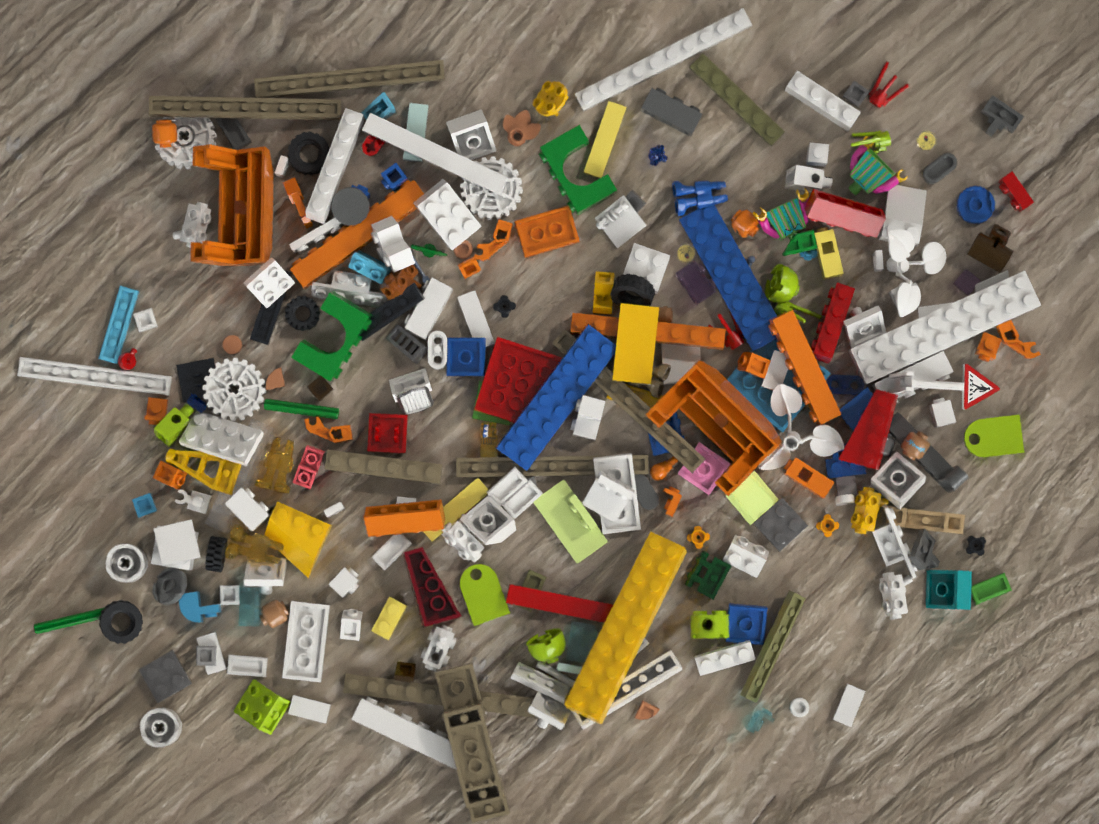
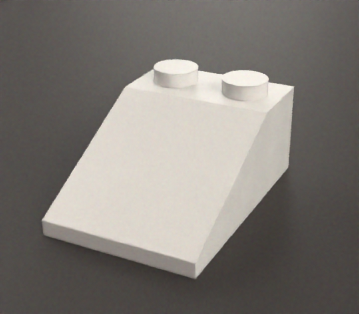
[879,185,927,247]

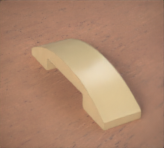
[886,506,965,534]

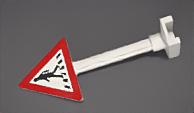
[889,364,1000,410]

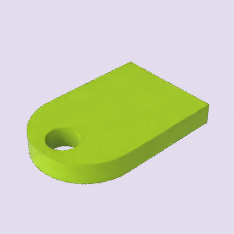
[964,415,1025,458]
[460,564,510,626]

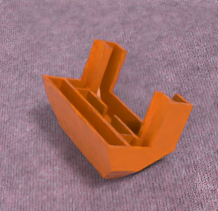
[191,144,274,266]
[645,360,782,496]

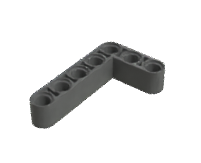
[889,412,969,493]

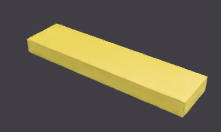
[584,101,627,179]
[423,478,488,542]

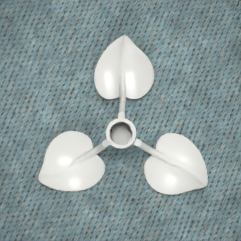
[886,229,946,317]
[758,383,844,470]

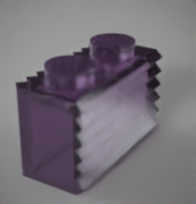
[675,260,717,306]

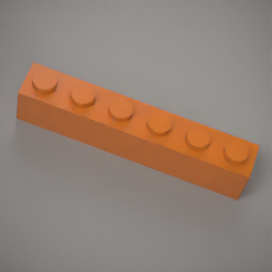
[768,310,842,425]

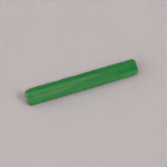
[264,399,339,419]
[34,607,105,634]

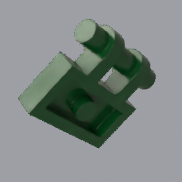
[685,551,732,600]

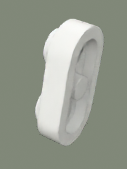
[428,331,447,369]

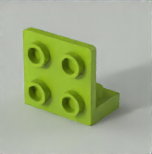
[234,679,291,735]

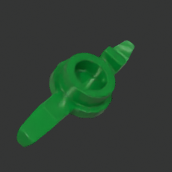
[411,244,448,258]

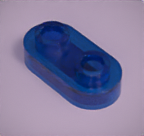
[826,375,864,395]

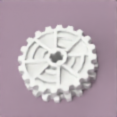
[155,117,217,169]
[460,156,523,220]
[202,358,266,421]

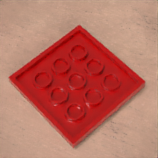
[474,337,562,423]

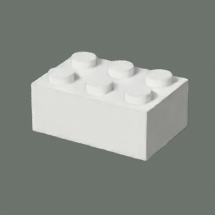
[413,179,482,250]

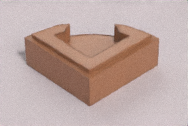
[266,368,285,390]
[634,700,660,720]

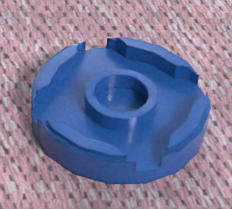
[956,186,995,224]

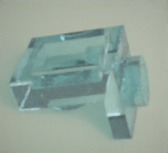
[745,708,775,733]

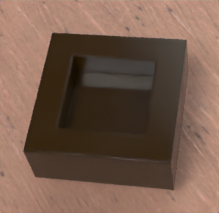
[307,376,334,402]
[394,661,416,683]

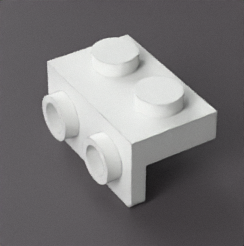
[722,535,769,578]

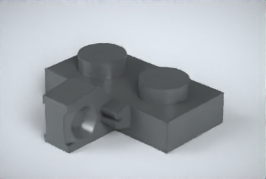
[981,95,1024,137]
[909,528,940,570]

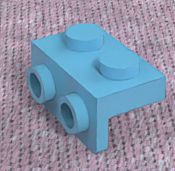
[348,250,392,284]

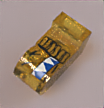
[480,422,498,458]

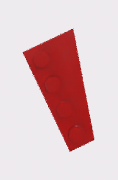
[838,389,898,470]

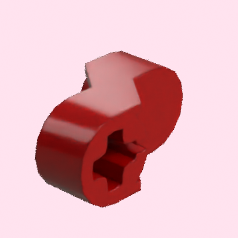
[362,134,386,156]

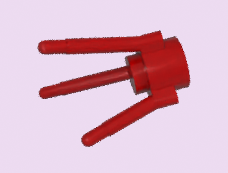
[868,62,909,108]
[708,311,744,350]

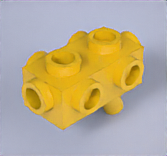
[851,487,889,534]

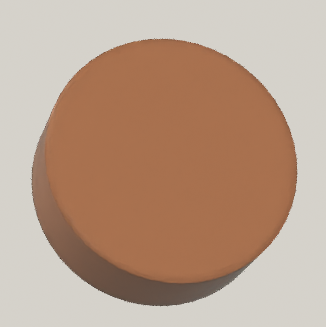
[453,240,473,260]
[223,335,242,355]

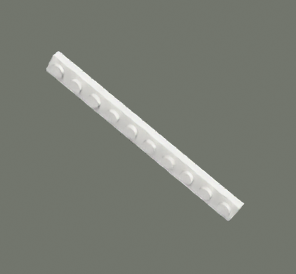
[575,8,752,112]

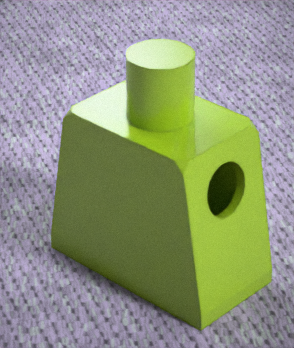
[154,403,194,448]

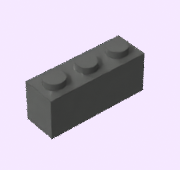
[641,88,703,137]

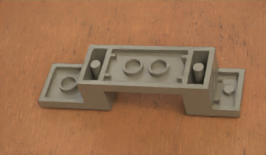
[435,663,510,823]

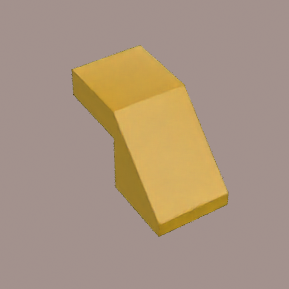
[593,271,614,314]

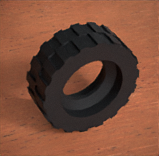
[288,132,330,175]
[610,274,655,307]
[99,600,143,644]

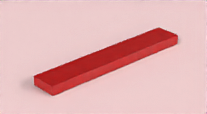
[506,584,613,623]

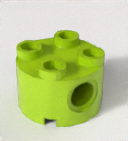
[690,611,729,638]

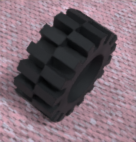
[285,296,320,331]
[205,536,227,572]

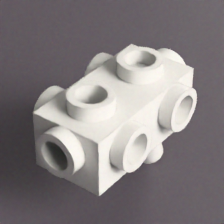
[173,202,211,248]
[442,514,484,562]
[879,572,913,620]
[421,624,457,672]

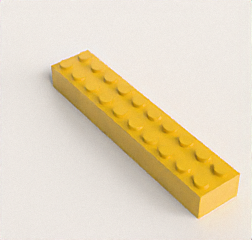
[564,531,687,725]

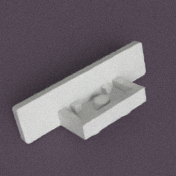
[311,270,388,308]
[872,504,918,578]

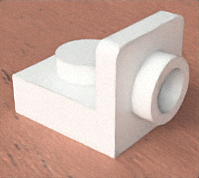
[340,609,363,641]

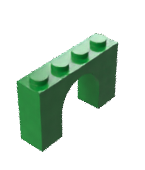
[539,125,617,216]
[291,291,372,382]

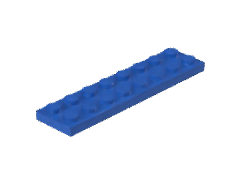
[679,205,777,352]
[496,324,616,471]

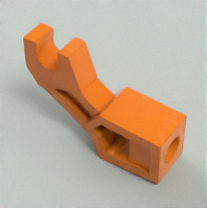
[283,177,313,229]
[474,220,513,261]
[996,320,1041,359]
[305,417,353,444]

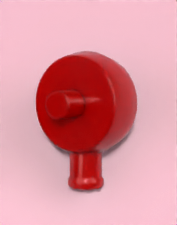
[118,348,137,370]

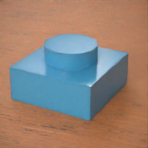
[132,493,157,518]

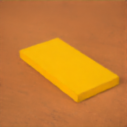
[612,303,659,384]

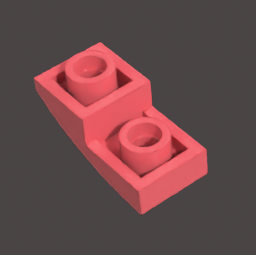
[293,445,325,489]

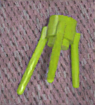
[851,130,891,154]
[774,301,822,323]

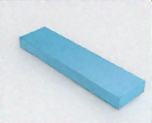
[98,286,139,364]

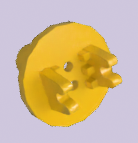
[533,81,569,117]

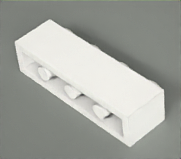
[785,71,861,132]
[872,351,954,403]

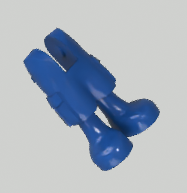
[672,180,728,216]

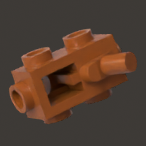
[380,264,422,300]

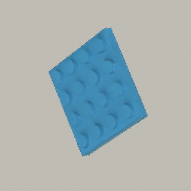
[727,340,831,433]

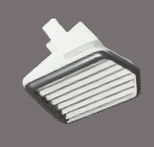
[389,368,434,415]

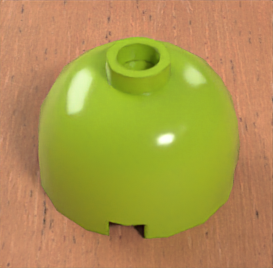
[764,264,800,303]
[526,628,566,664]

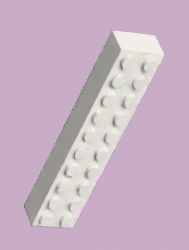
[848,271,1041,386]

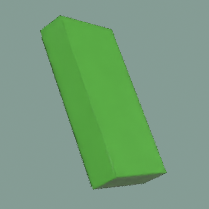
[971,573,1012,605]

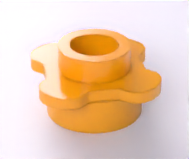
[816,514,839,537]
[687,526,710,549]

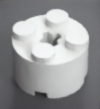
[106,544,148,583]
[140,707,182,747]

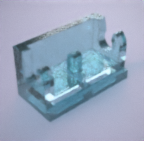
[239,587,261,626]

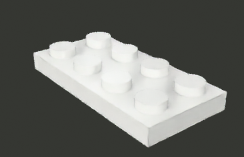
[179,410,264,466]
[593,453,641,534]
[282,601,330,682]

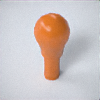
[650,456,678,481]

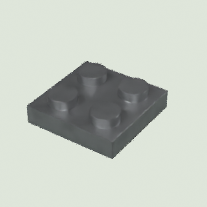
[753,498,808,552]
[139,650,192,703]

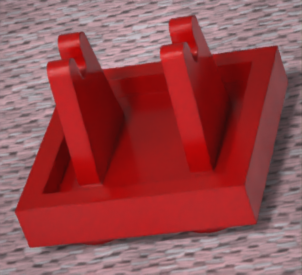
[367,413,408,454]

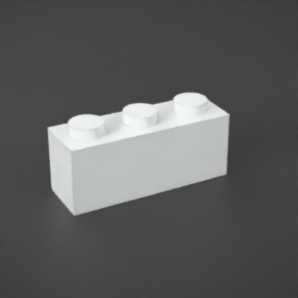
[404,278,453,340]

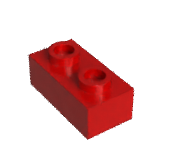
[998,171,1034,212]

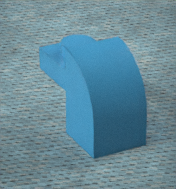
[179,592,222,622]

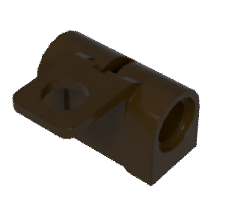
[967,224,1014,273]

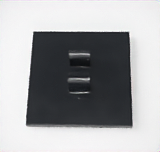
[176,358,216,403]

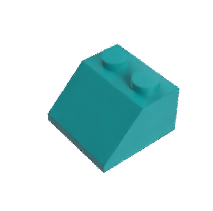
[926,570,972,610]

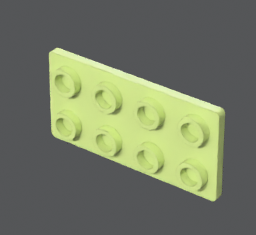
[533,480,608,563]

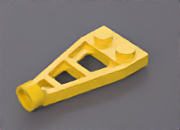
[165,448,242,495]

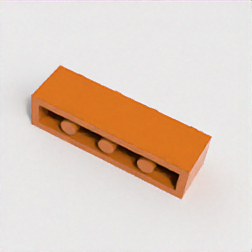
[364,499,445,537]

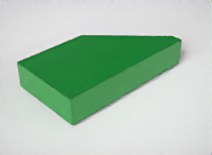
[782,230,818,256]

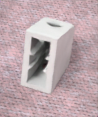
[785,165,833,192]

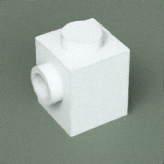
[329,567,360,598]

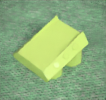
[726,471,779,525]

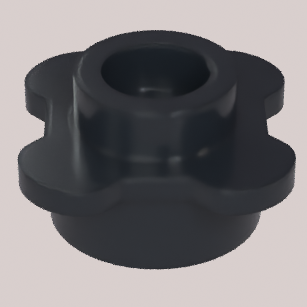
[493,295,516,318]
[966,536,986,556]

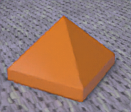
[458,256,481,279]

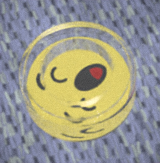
[917,130,937,150]
[677,244,696,263]

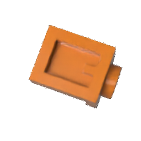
[975,332,1002,362]
[737,352,771,379]
[144,397,168,425]
[153,460,187,490]
[663,486,682,517]

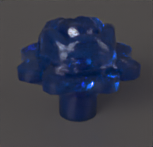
[648,144,668,166]

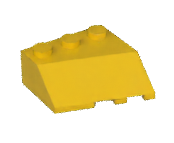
[264,501,332,578]

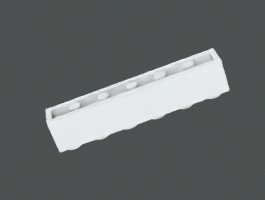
[306,108,364,224]
[571,650,682,730]
[352,696,457,770]

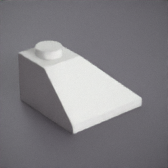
[460,495,516,545]

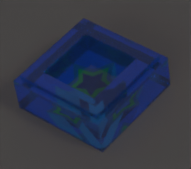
[186,394,207,414]

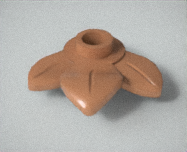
[503,110,541,146]

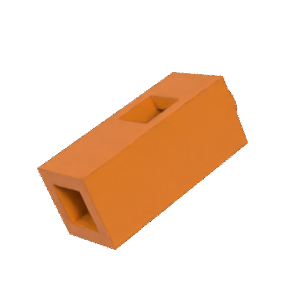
[783,457,835,499]

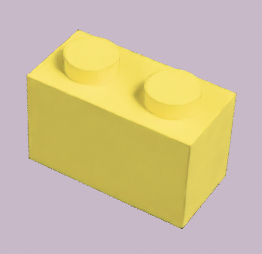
[371,597,407,640]

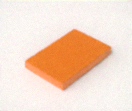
[514,205,580,258]

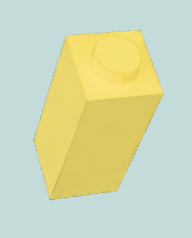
[815,227,844,280]

